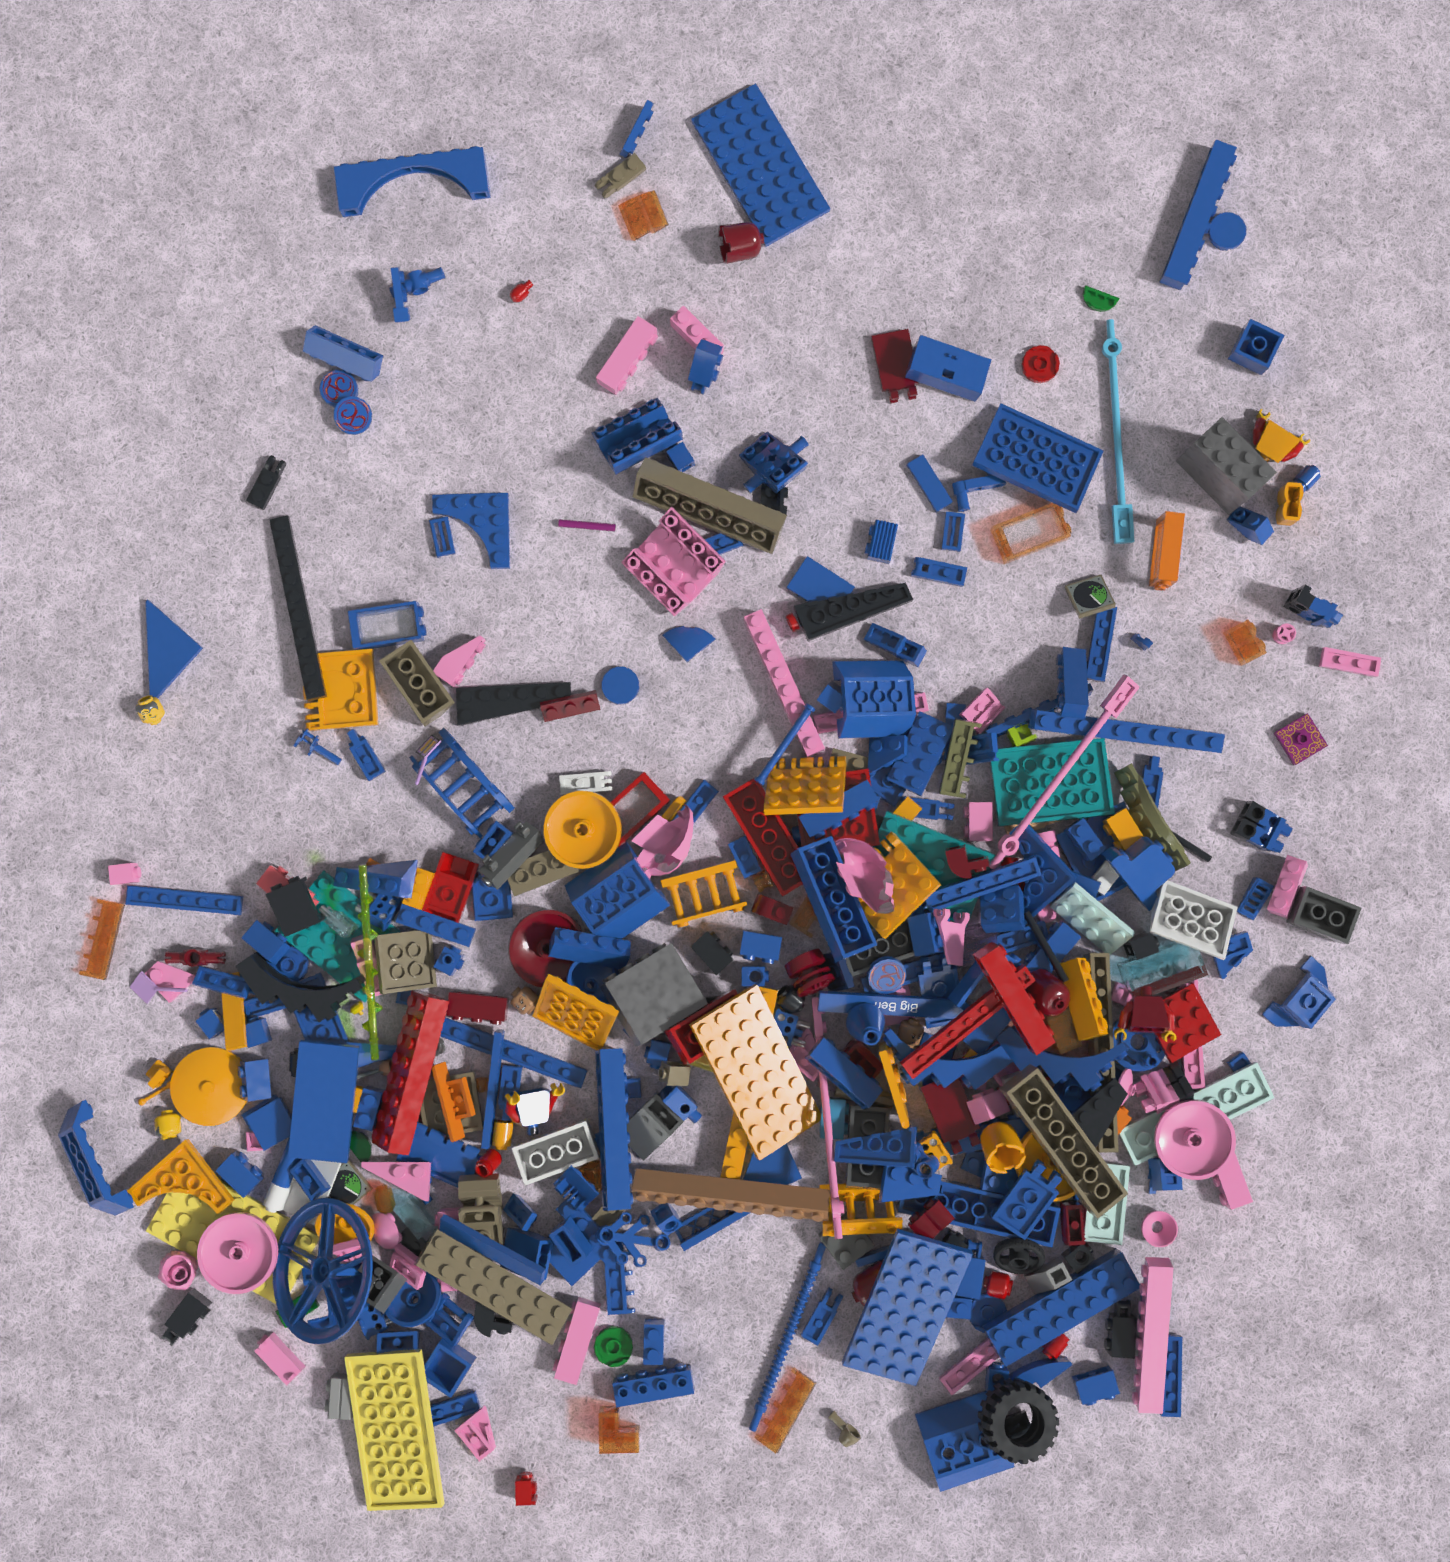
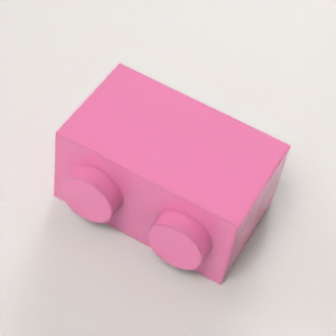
[963,802,993,842]
[966,1088,1010,1125]

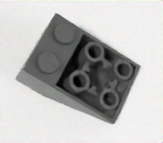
[627,1091,684,1161]

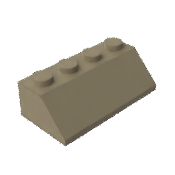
[379,640,455,727]

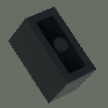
[690,931,734,975]
[1123,933,1160,960]

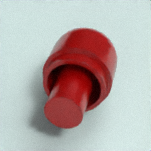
[510,280,533,303]

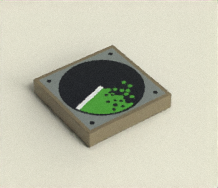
[1065,575,1116,619]
[328,1159,373,1205]

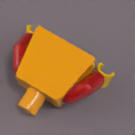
[1252,409,1310,463]

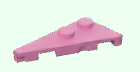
[361,1162,431,1201]

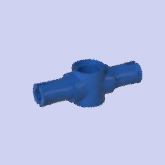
[389,267,446,298]

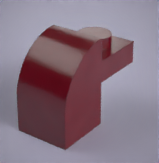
[945,844,990,878]
[751,893,794,925]

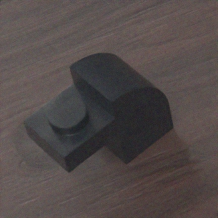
[474,1302,514,1337]

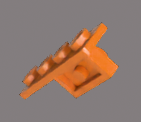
[432,1062,476,1142]

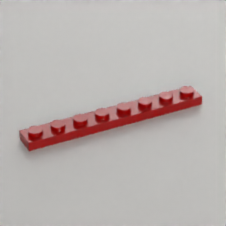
[900,964,1036,1079]

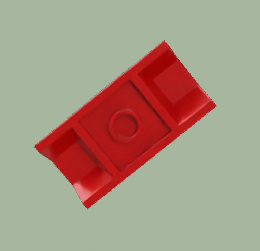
[422,852,479,922]

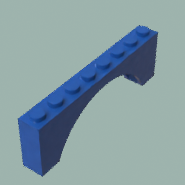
[334,146,491,217]

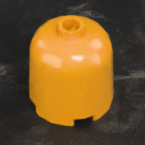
[980,1122,1026,1174]

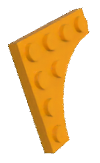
[127,1139,235,1214]

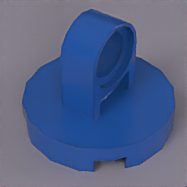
[1053,1077,1091,1114]

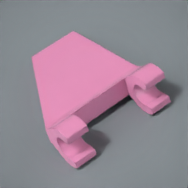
[933,909,970,966]

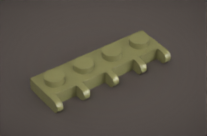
[939,718,982,798]

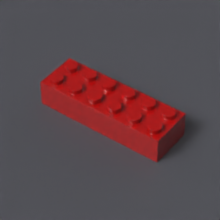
[723,778,803,897]

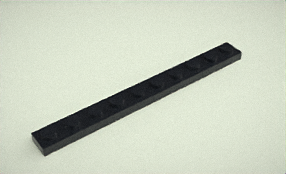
[269,515,327,701]

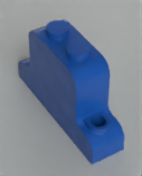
[1102,837,1175,911]

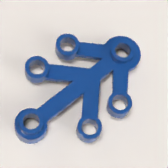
[595,1212,670,1268]

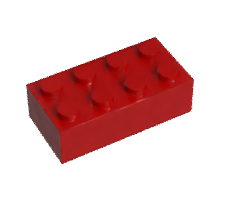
[665,989,738,1065]

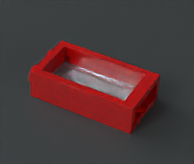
[611,772,670,847]

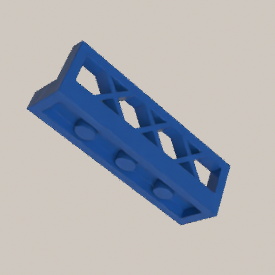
[675,1208,751,1251]

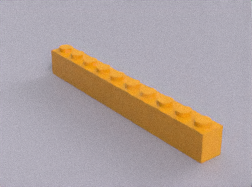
[720,986,778,1180]

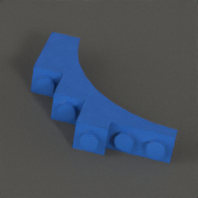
[996,1026,1130,1092]
[883,1027,1013,1090]

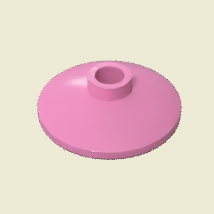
[1118,1068,1136,1106]

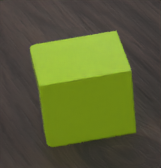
[1006,724,1037,747]

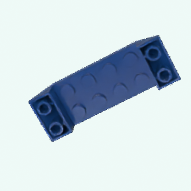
[58,1099,134,1216]

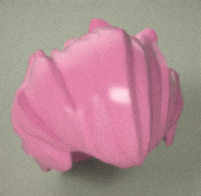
[157,1250,198,1290]

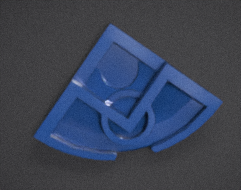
[662,626,716,663]

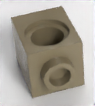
[658,1061,691,1086]

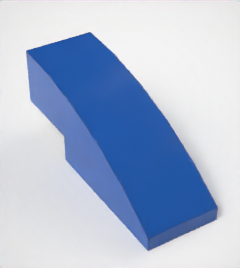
[1009,1357,1072,1388]

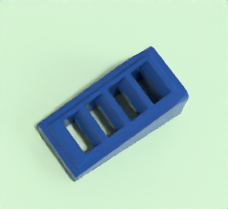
[1237,877,1274,920]

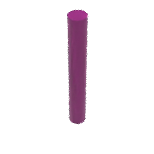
[558,519,616,532]

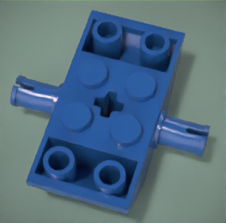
[739,431,809,494]

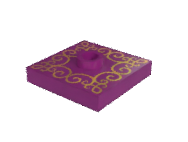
[1274,713,1328,766]

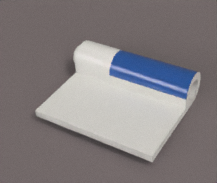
[263,1137,342,1226]

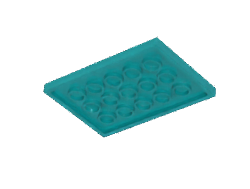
[990,738,1115,827]
[873,811,996,926]
[275,870,402,1003]

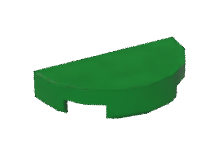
[1083,285,1120,312]

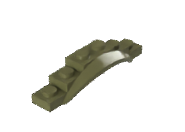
[1114,763,1191,871]

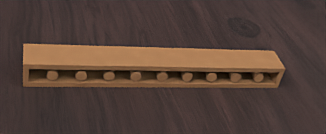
[632,1168,831,1222]

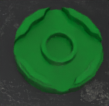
[594,1326,633,1367]

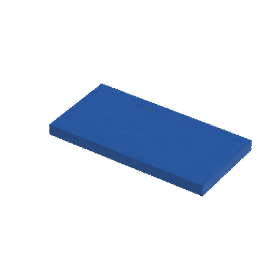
[288,1040,360,1163]

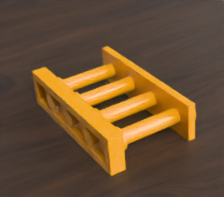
[661,860,747,928]
[819,1183,903,1237]

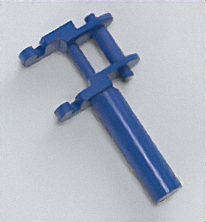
[293,728,342,765]

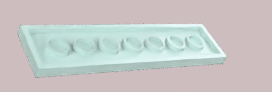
[1119,1062,1274,1166]

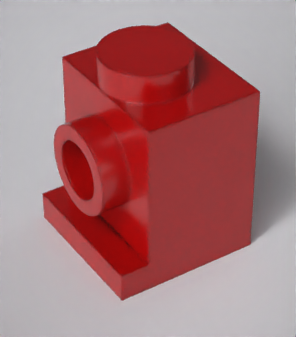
[515,1471,538,1506]

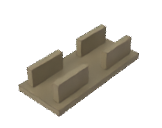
[507,850,579,897]

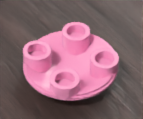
[371,1213,402,1249]

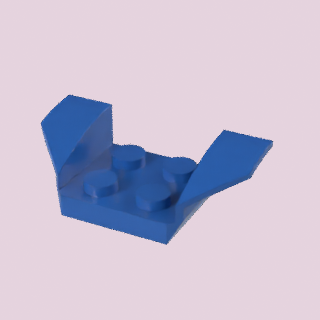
[1262,955,1336,1029]

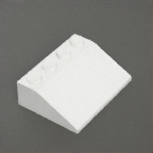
[1150,880,1238,960]

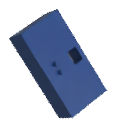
[905,335,992,402]

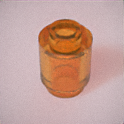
[372,1184,396,1214]

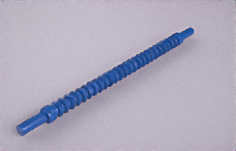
[749,1242,826,1432]

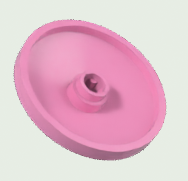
[1154,1100,1236,1180]
[197,1212,278,1294]

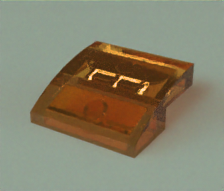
[618,190,669,241]

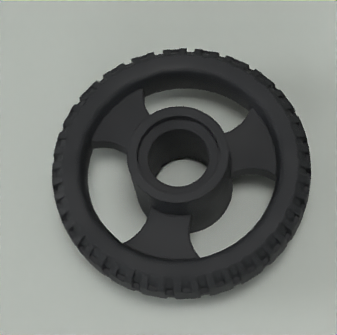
[993,1237,1045,1274]

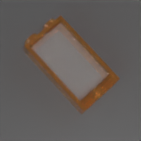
[990,503,1072,565]

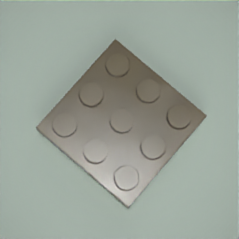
[374,930,437,994]
[421,1071,484,1136]

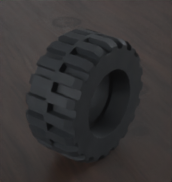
[978,1379,1059,1464]

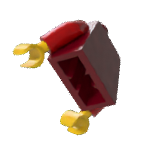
[1114,986,1176,1042]

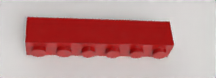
[972,942,1056,1056]

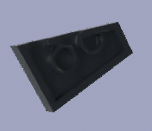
[1071,1078,1128,1148]

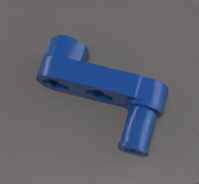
[952,473,1007,512]

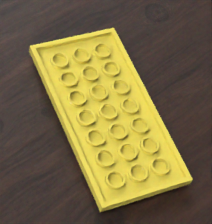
[146,1179,319,1304]
[344,1349,445,1511]

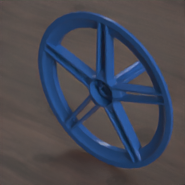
[273,1198,373,1344]

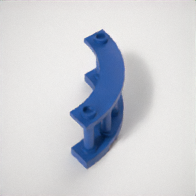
[409,727,515,839]

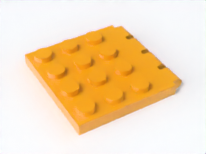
[879,1041,909,1129]

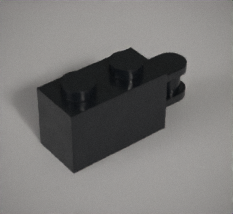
[161,1288,213,1346]
[1104,1299,1137,1359]

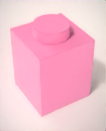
[108,863,141,885]

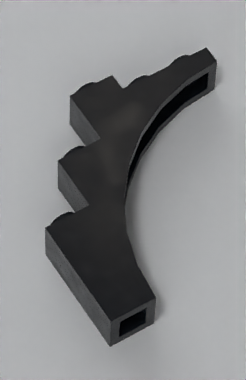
[235,952,366,1022]

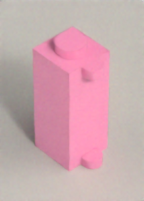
[254,1332,305,1386]

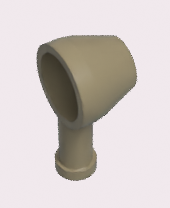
[828,1410,861,1447]

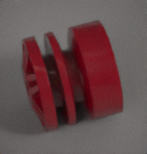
[784,949,835,997]

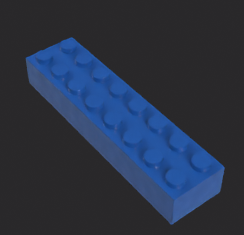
[896,1178,1061,1248]
[982,1248,1140,1367]

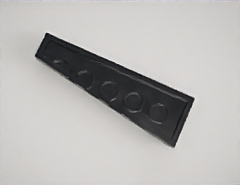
[793,582,913,641]
[456,682,571,726]

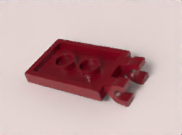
[871,329,920,404]
[920,1078,981,1154]

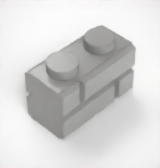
[325,1373,353,1420]

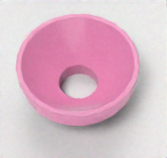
[1141,1210,1178,1247]

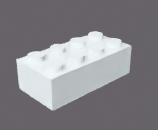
[512,1118,600,1185]

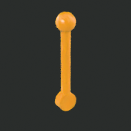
[138,1081,171,1106]

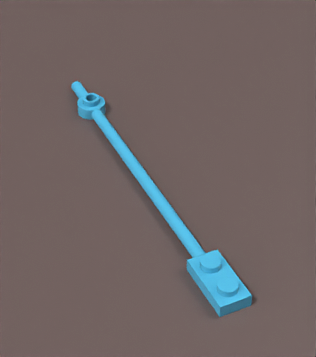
[1102,319,1135,544]

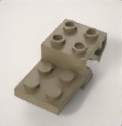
[458,1173,504,1256]

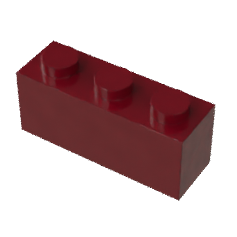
[446,991,509,1025]

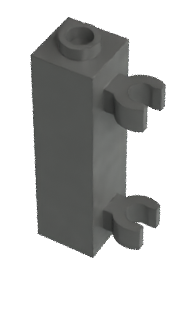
[479,821,544,890]

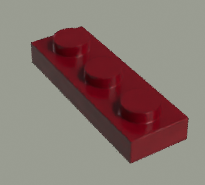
[540,690,601,722]

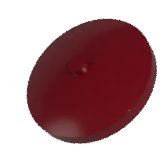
[508,910,582,988]

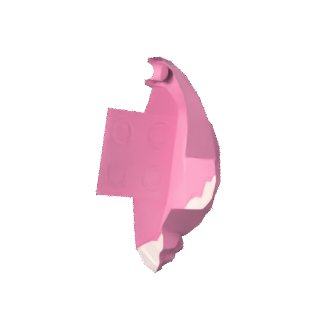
[632,804,694,879]
[835,838,895,914]

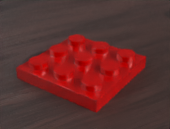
[1154,983,1222,1063]

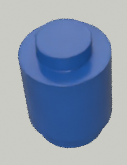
[1293,465,1321,493]

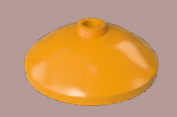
[315,1203,375,1245]

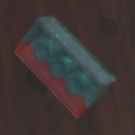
[1117,942,1208,998]

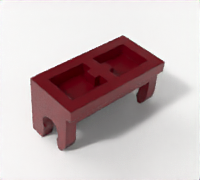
[842,1040,884,1079]

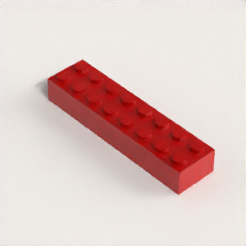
[372,990,449,1155]

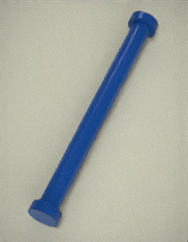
[754,703,816,786]

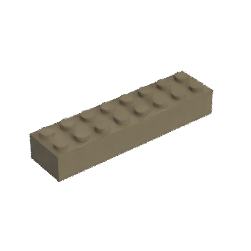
[632,457,787,554]
[999,1064,1128,1219]
[414,1229,572,1345]

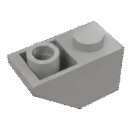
[1024,1258,1072,1294]

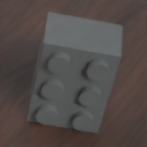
[1286,886,1362,944]

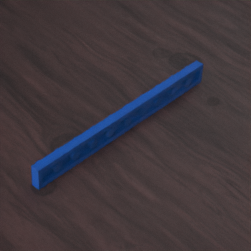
[860,921,1049,994]

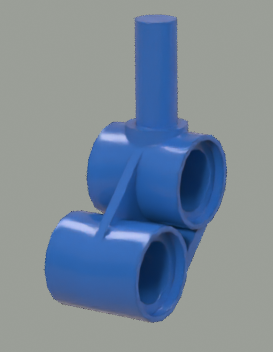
[907,1124,940,1179]

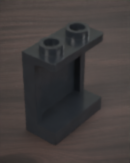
[265,875,326,937]

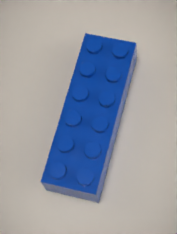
[791,836,877,963]

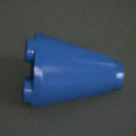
[846,1003,885,1045]

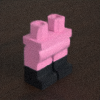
[1135,1061,1194,1114]

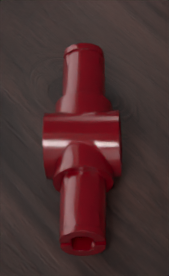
[165,949,226,967]

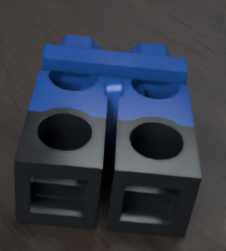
[1283,584,1343,628]
[1230,801,1293,853]

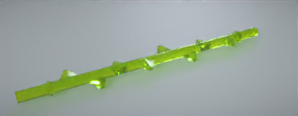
[357,865,383,1060]

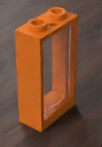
[1149,511,1185,591]

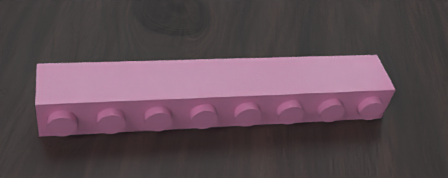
[744,609,825,757]
[1132,1257,1173,1414]

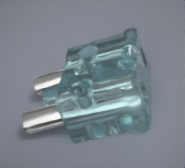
[319,905,360,938]

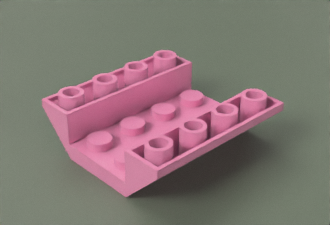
[621,507,726,616]

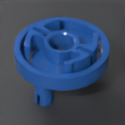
[1113,1018,1165,1071]

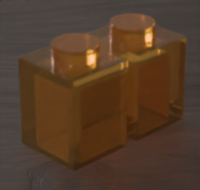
[1223,619,1267,666]

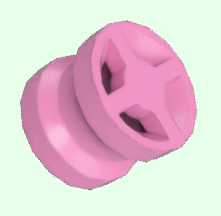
[1272,623,1296,644]

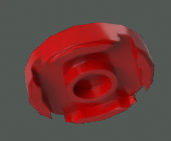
[1021,345,1060,384]

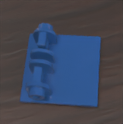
[553,1165,599,1212]

